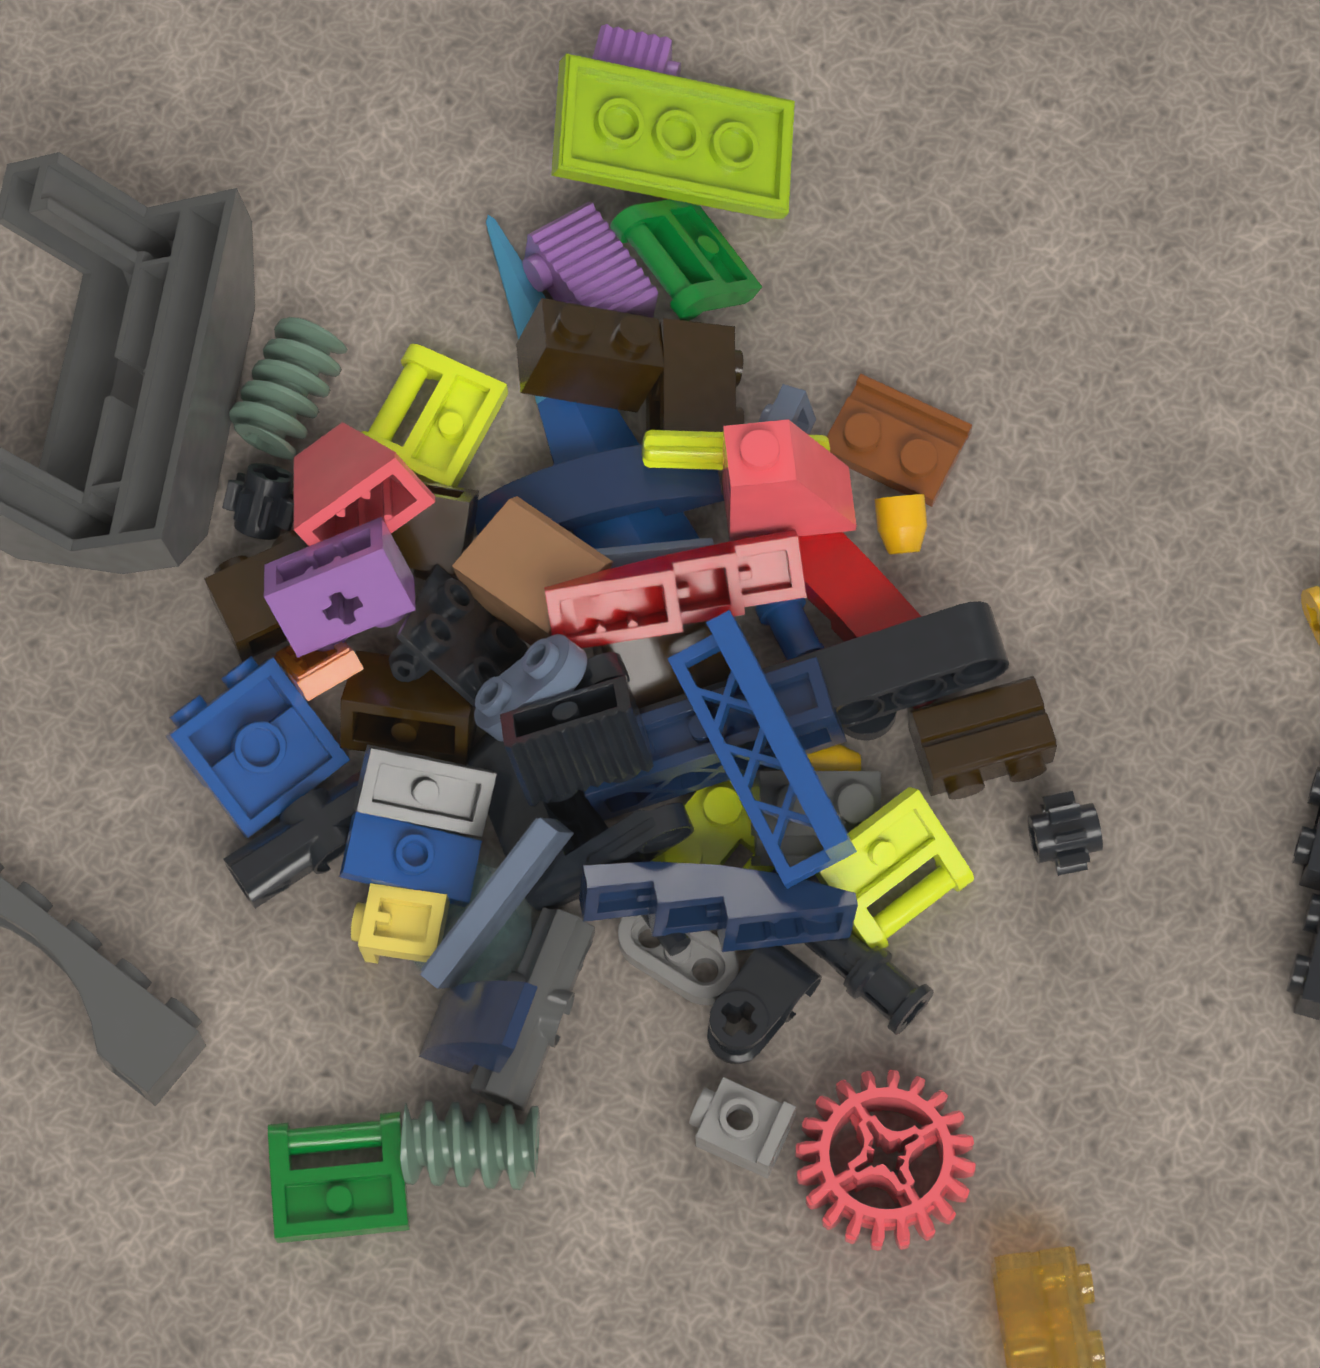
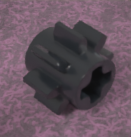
[222,463,294,540]
[1028,791,1103,876]

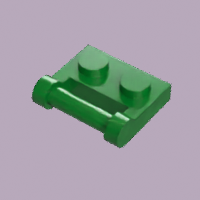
[610,199,762,321]
[268,1112,410,1243]

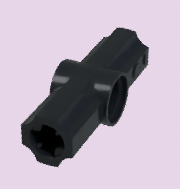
[223,770,361,909]

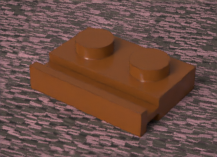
[827,373,972,507]

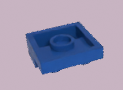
[166,656,350,838]

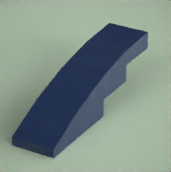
[579,861,858,952]

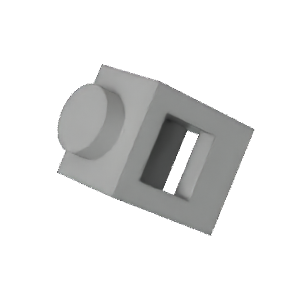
[689,1077,796,1179]

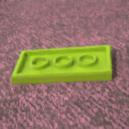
[551,53,795,219]

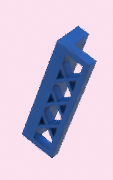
[667,610,857,889]

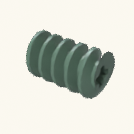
[229,317,348,460]
[400,1100,540,1190]

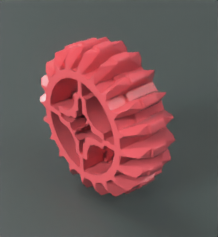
[795,1070,976,1251]

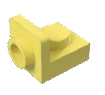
[351,883,450,964]

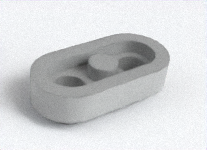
[618,915,738,1005]

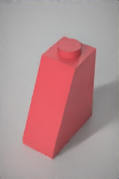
[722,419,857,541]
[294,422,435,546]

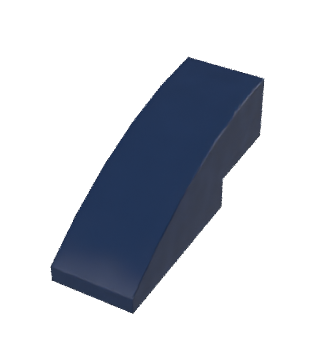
[419,980,538,1074]

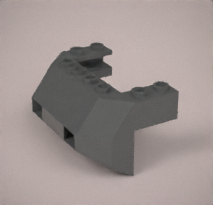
[0,152,255,574]

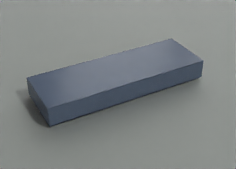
[420,817,574,989]

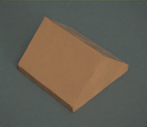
[452,496,613,646]

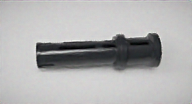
[777,873,934,1035]

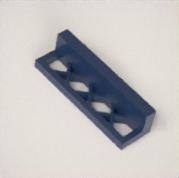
[584,657,847,821]

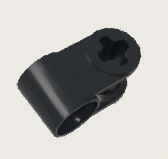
[707,945,822,1064]

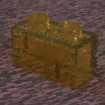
[991,1246,1106,1368]

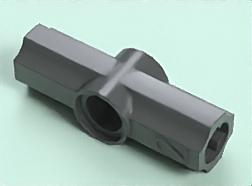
[471,908,595,1111]

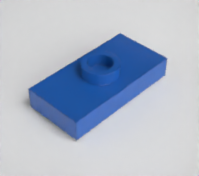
[339,811,482,907]

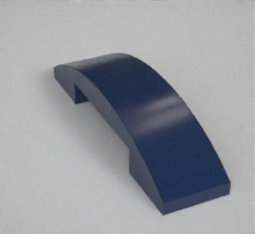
[475,444,724,536]

